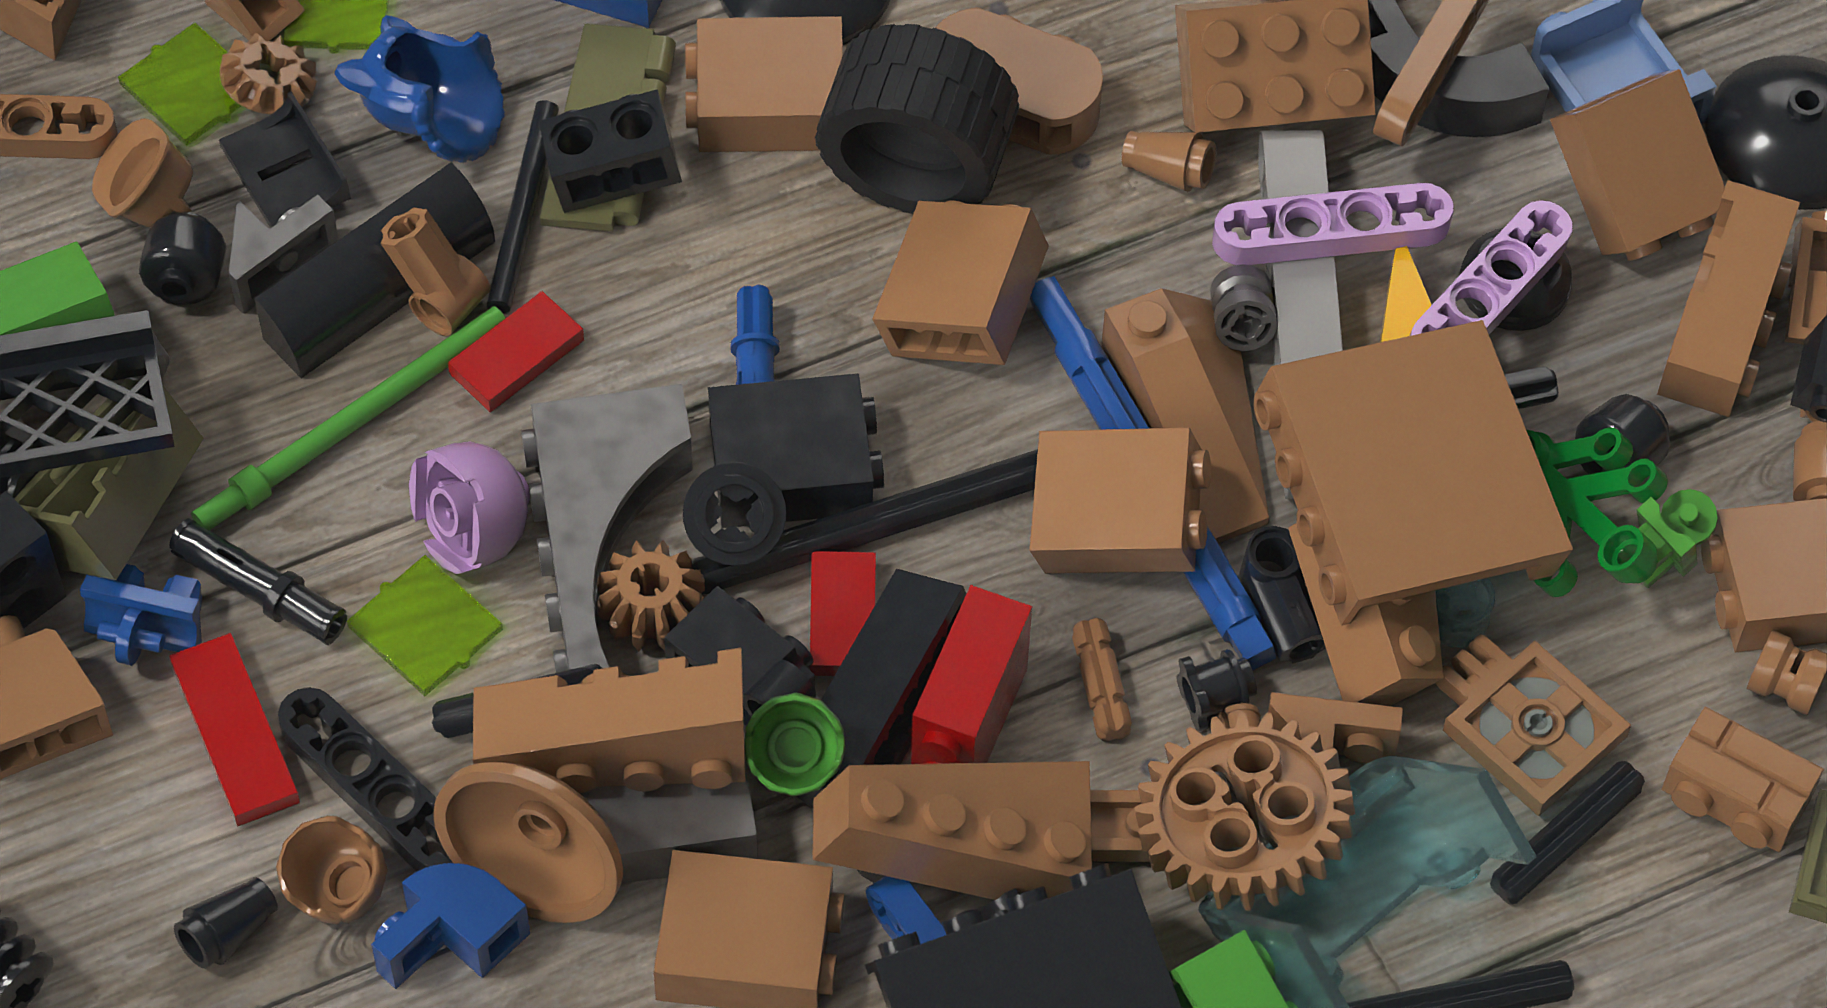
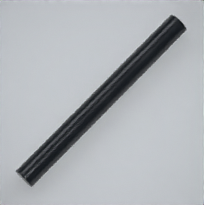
[486,100,559,314]

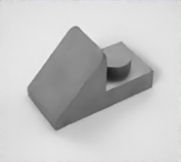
[229,194,339,314]

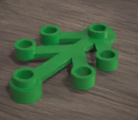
[1526,427,1668,597]

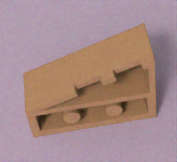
[1288,523,1443,706]

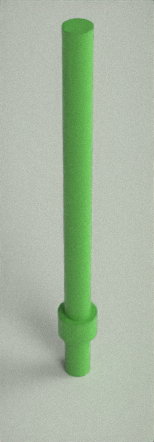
[191,306,505,530]

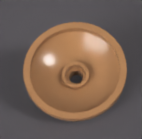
[434,762,623,923]

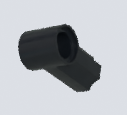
[1238,526,1326,664]

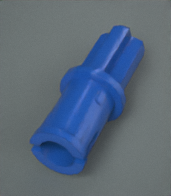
[730,285,780,385]

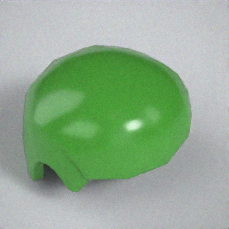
[745,693,845,796]

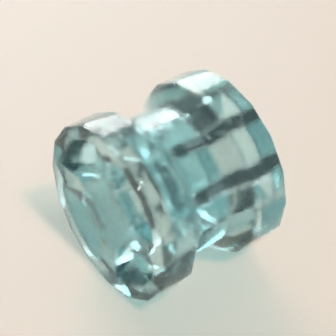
[1435,578,1495,648]

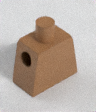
[0,615,113,779]

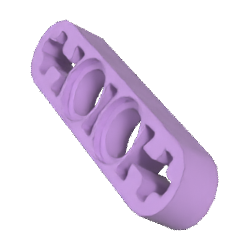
[1212,183,1453,265]
[1410,200,1572,336]

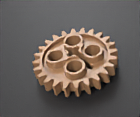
[1135,712,1355,911]

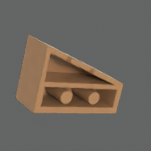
[1657,180,1800,417]

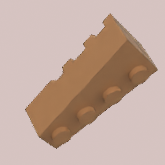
[473,648,746,793]
[813,761,1092,900]

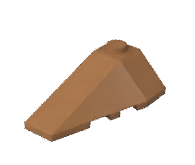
[1101,288,1269,544]

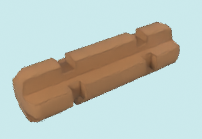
[1072,618,1132,741]

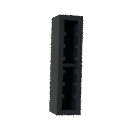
[255,162,495,379]
[796,568,966,809]

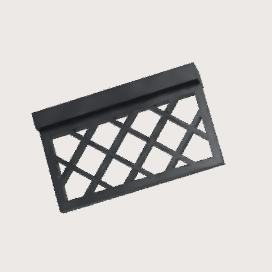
[0,310,175,478]

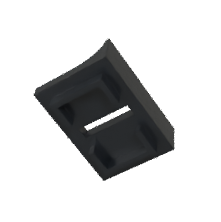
[219,91,351,228]

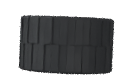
[815,24,1020,214]

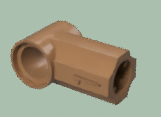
[381,207,491,336]

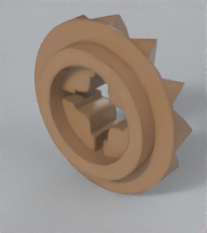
[219,32,317,114]

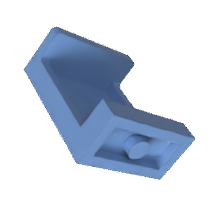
[1531,0,1717,124]

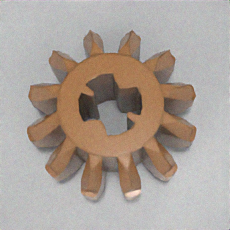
[597,540,705,652]

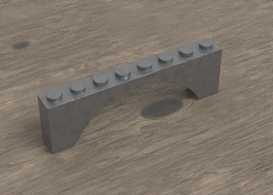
[521,384,758,884]

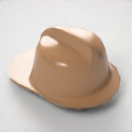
[92,118,193,227]

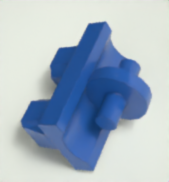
[80,564,202,666]

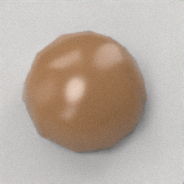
[276,815,388,925]

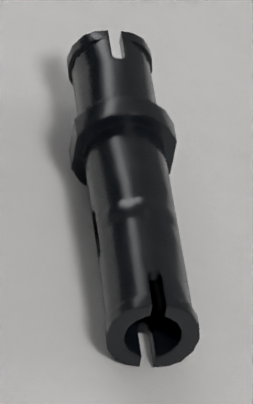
[169,518,347,645]

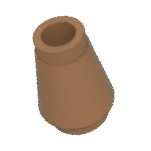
[1122,131,1216,192]

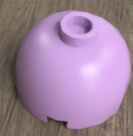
[409,441,530,574]

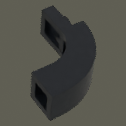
[1368,0,1549,137]

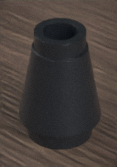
[174,877,278,969]

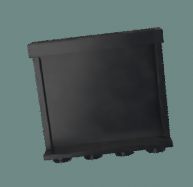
[865,863,1181,1008]

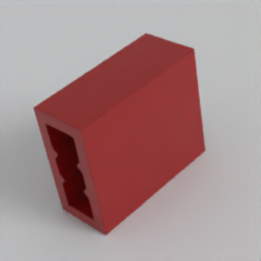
[911,585,1032,764]

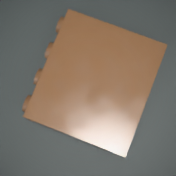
[1254,320,1573,626]

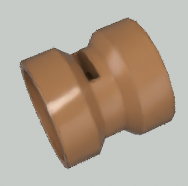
[1747,630,1827,715]

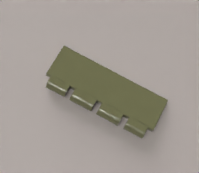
[540,23,676,232]

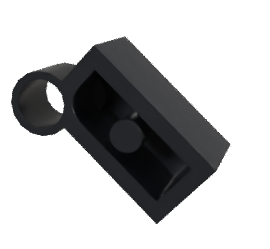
[664,586,817,730]

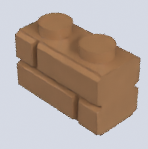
[1661,706,1824,853]

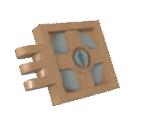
[1436,634,1631,816]

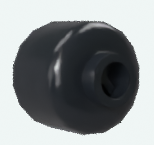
[139,212,226,305]
[1575,394,1670,474]

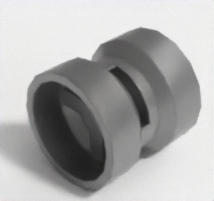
[1210,264,1277,351]

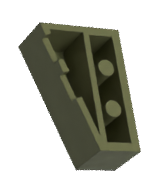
[14,378,204,580]

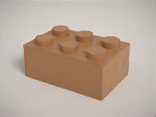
[1175,0,1376,133]

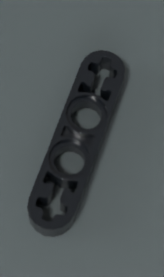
[278,687,453,872]

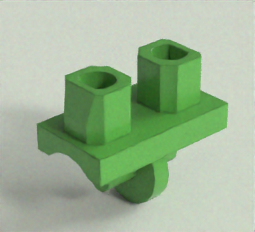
[1637,489,1718,588]

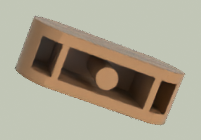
[935,8,1103,155]

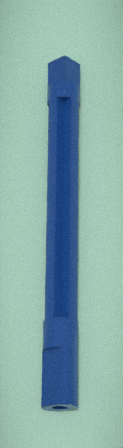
[1030,276,1276,671]

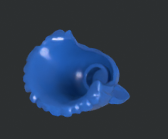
[334,15,505,163]

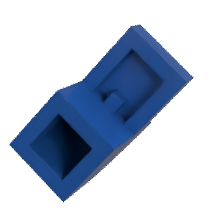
[371,863,530,989]

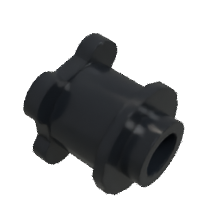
[1176,649,1257,732]

